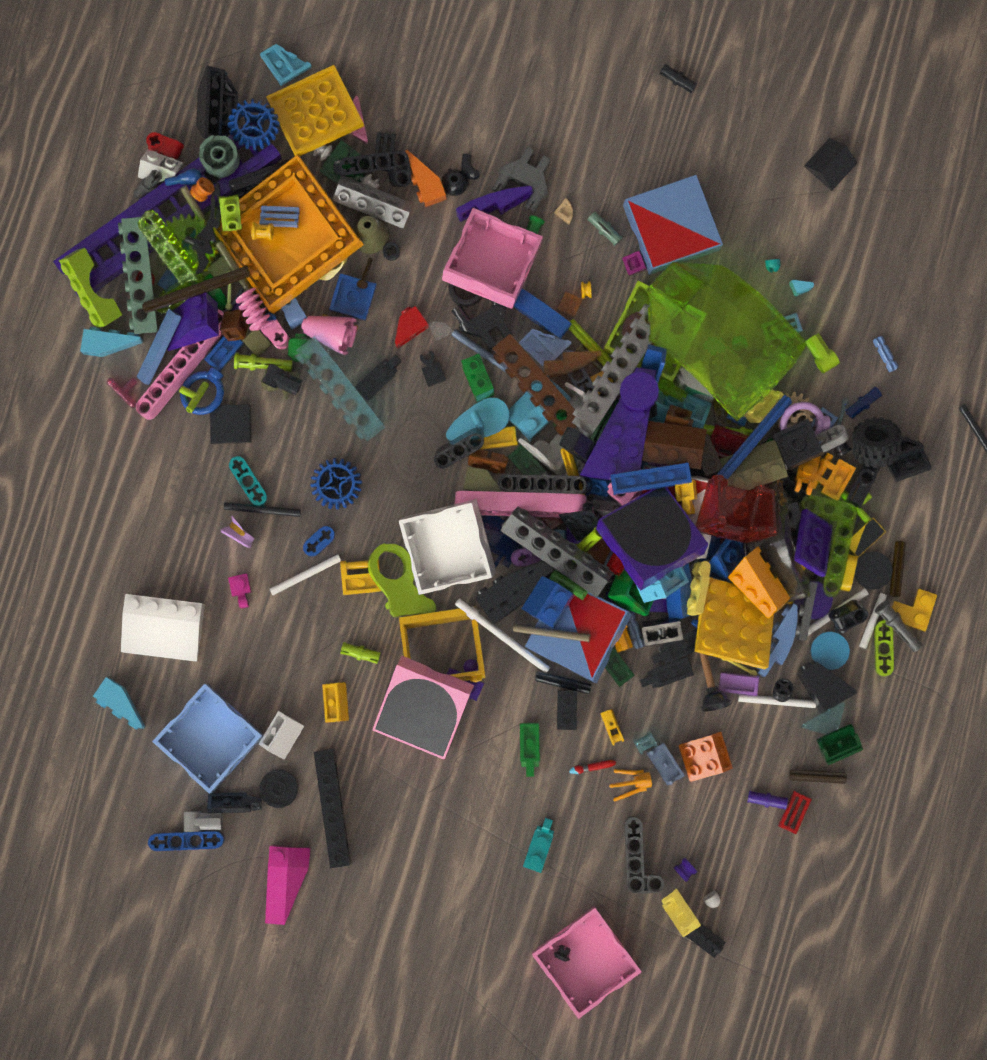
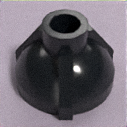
[441,168,469,196]

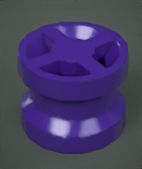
[674,858,697,882]

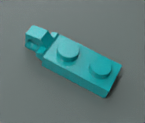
[523,817,554,873]

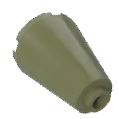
[353,216,389,254]

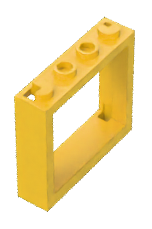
[399,606,486,682]

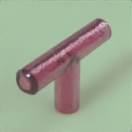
[106,378,137,408]

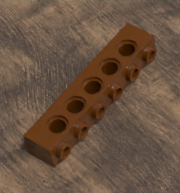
[492,334,579,436]

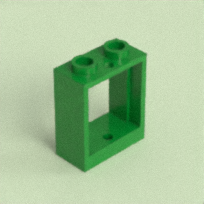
[461,353,494,403]

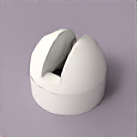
[703,891,720,908]

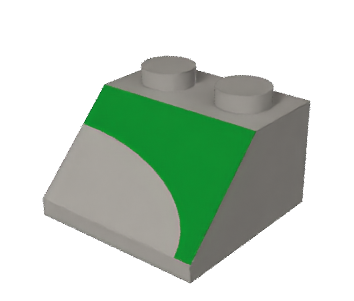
[675,360,716,402]

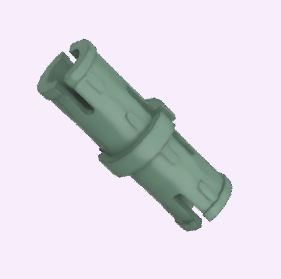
[587,211,623,246]

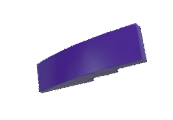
[456,186,533,222]

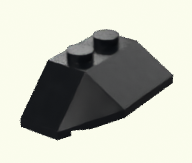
[196,65,238,139]

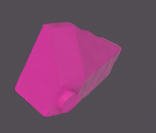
[265,845,311,925]

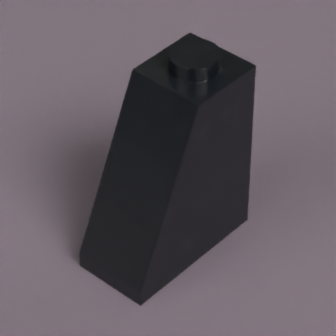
[797,662,857,714]

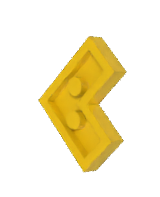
[892,589,937,632]

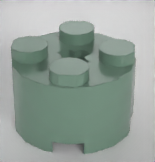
[199,135,240,178]

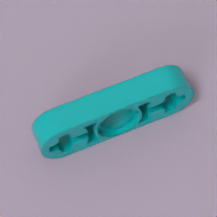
[229,456,268,506]

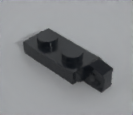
[354,355,402,401]
[651,629,697,664]
[639,657,694,688]
[207,792,262,814]

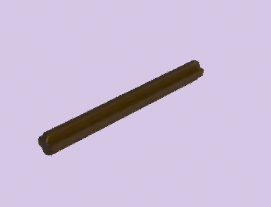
[142,266,250,313]

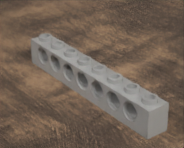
[572,299,671,435]

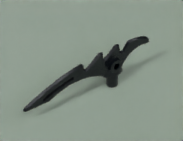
[184,183,221,275]

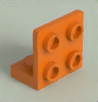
[679,732,733,782]

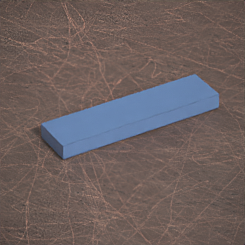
[137,309,181,385]

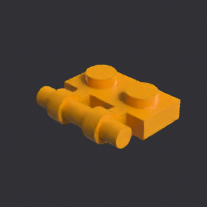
[813,453,856,502]

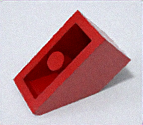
[395,306,429,349]

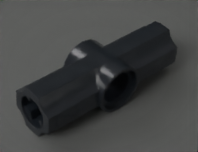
[845,463,881,509]

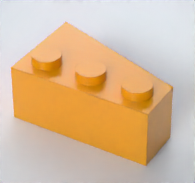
[728,546,790,619]

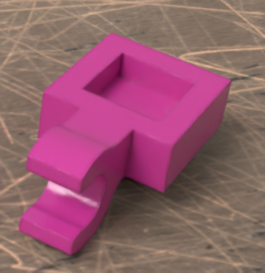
[228,574,252,609]

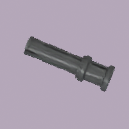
[875,600,923,652]

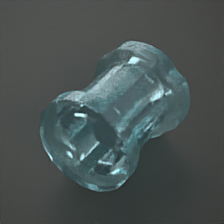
[633,731,658,755]

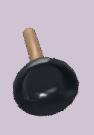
[699,653,732,712]

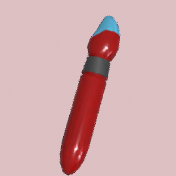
[569,760,616,774]

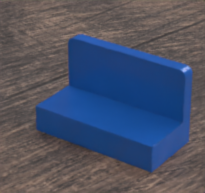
[640,344,667,383]

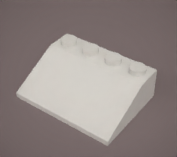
[121,594,205,662]

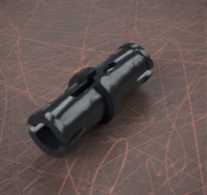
[659,63,698,94]

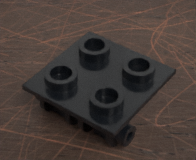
[559,502,602,541]

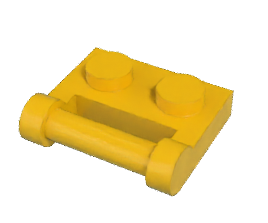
[340,558,382,595]

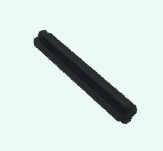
[228,158,292,191]

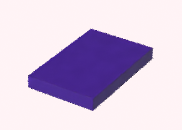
[794,509,833,577]

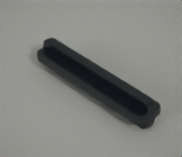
[535,671,592,694]

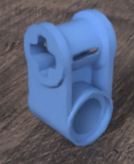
[282,297,307,330]

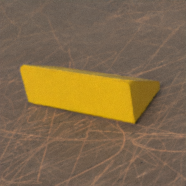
[322,682,349,723]

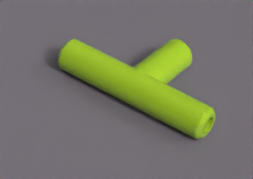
[179,382,209,413]
[841,491,872,523]

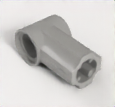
[184,811,223,832]

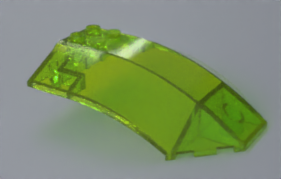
[647,262,806,421]

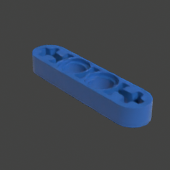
[148,831,224,851]

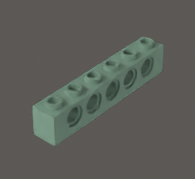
[118,217,157,334]

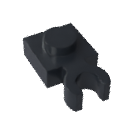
[420,351,446,387]

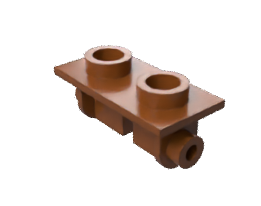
[468,449,508,474]

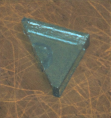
[801,702,846,735]

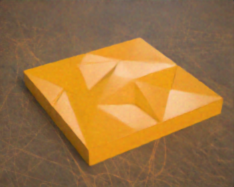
[213,154,364,314]

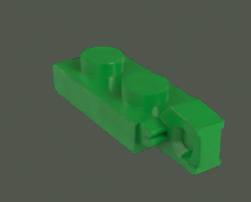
[520,723,540,777]

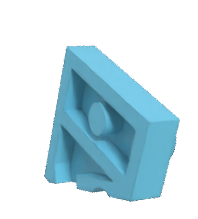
[260,44,312,86]

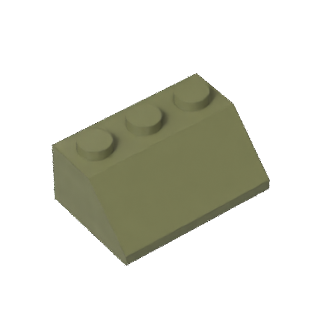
[720,440,788,495]

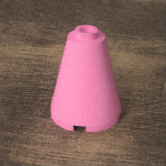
[302,316,357,355]

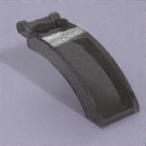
[744,480,810,603]

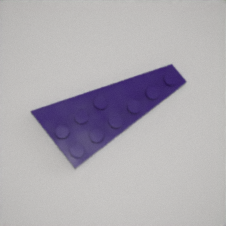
[580,368,656,480]

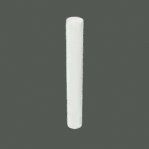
[859,593,887,649]

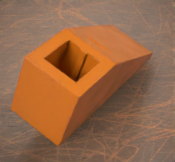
[405,150,447,207]

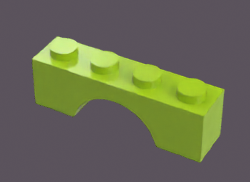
[59,248,122,328]

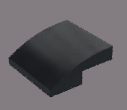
[210,404,252,445]

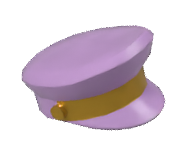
[221,515,255,548]

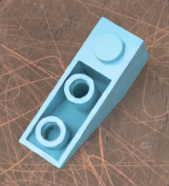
[80,327,143,357]
[93,677,145,730]

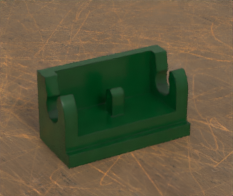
[816,724,863,766]

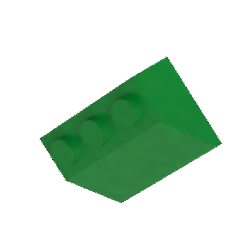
[608,569,654,616]

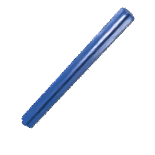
[715,395,792,483]

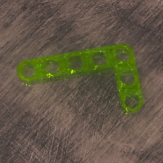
[138,210,205,314]
[801,495,857,597]

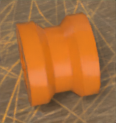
[190,177,215,202]

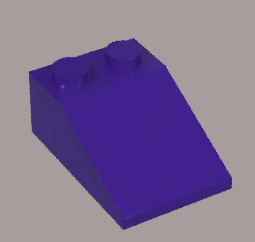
[167,292,219,351]

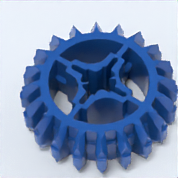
[228,98,279,151]
[310,458,362,510]

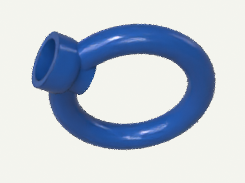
[180,367,224,415]

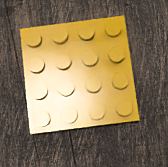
[266,65,364,156]
[695,578,774,669]

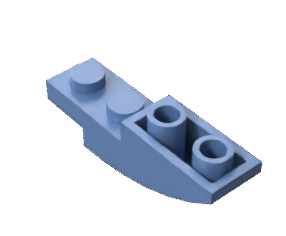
[757,604,798,677]

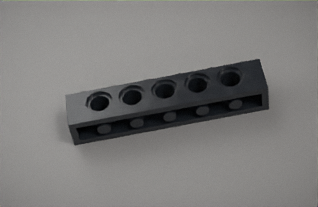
[314,749,351,869]

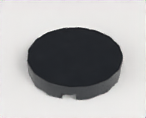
[854,551,893,590]
[260,770,298,808]

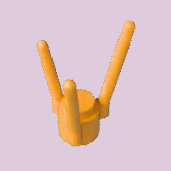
[609,769,652,801]

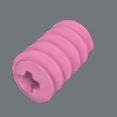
[235,288,273,331]

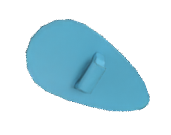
[446,398,510,441]

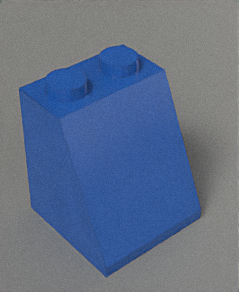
[521,576,574,629]

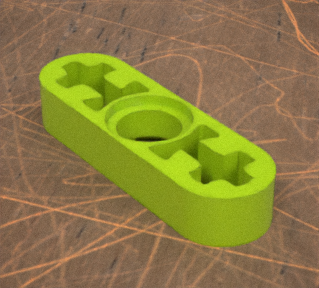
[874,620,894,676]

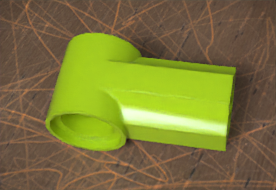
[804,333,840,374]

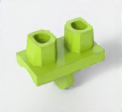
[219,195,242,231]

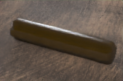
[890,541,906,598]
[789,769,847,784]

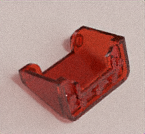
[696,475,777,543]

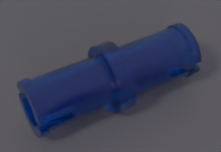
[845,386,883,420]

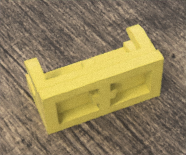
[739,382,784,423]
[662,888,701,937]

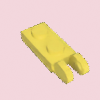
[687,560,711,616]

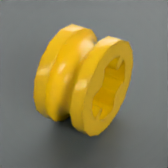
[581,281,592,299]

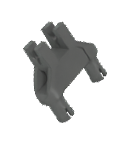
[492,147,550,212]

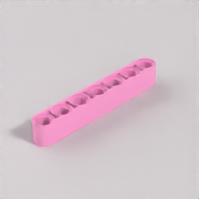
[136,310,224,420]
[454,491,587,518]

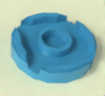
[810,631,850,670]

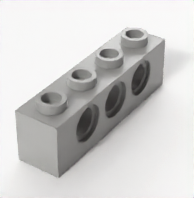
[332,176,412,228]

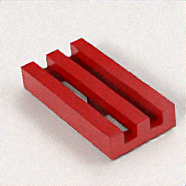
[778,791,812,834]

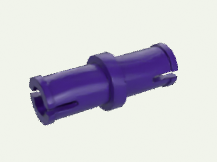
[747,790,788,810]

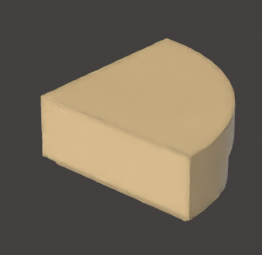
[554,198,573,225]

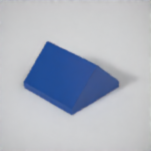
[709,529,745,583]

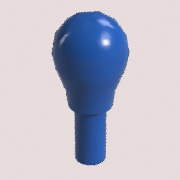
[165,168,202,186]

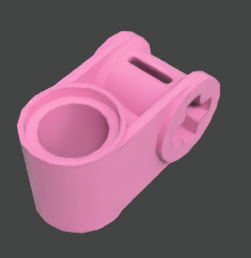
[261,319,290,350]

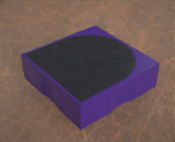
[596,487,708,591]

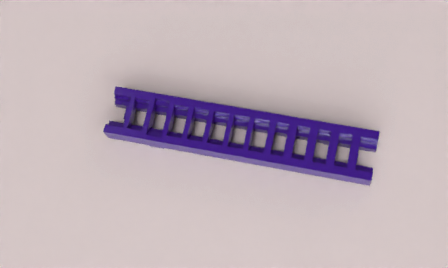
[53,122,282,298]

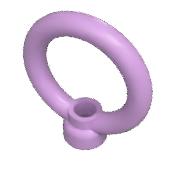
[780,402,830,435]

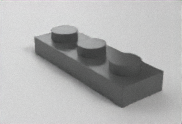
[795,582,818,641]

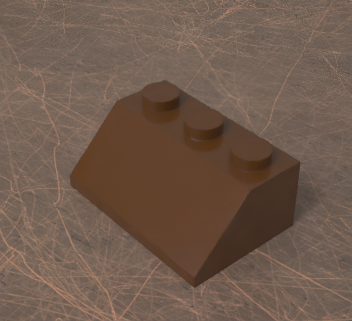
[642,421,707,469]

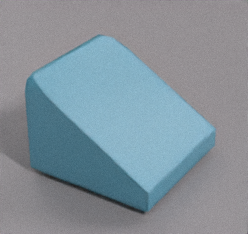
[789,280,814,296]

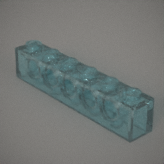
[295,336,385,441]

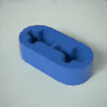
[303,526,335,557]

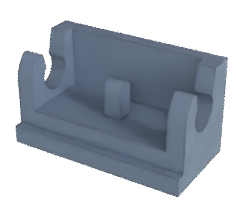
[646,743,685,786]

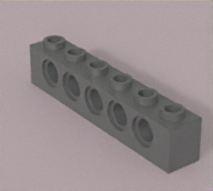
[501,506,614,597]

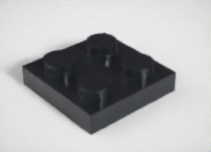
[773,419,824,470]

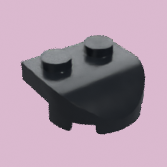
[887,437,932,483]

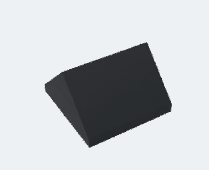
[804,138,857,191]

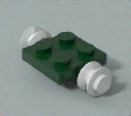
[313,140,380,189]

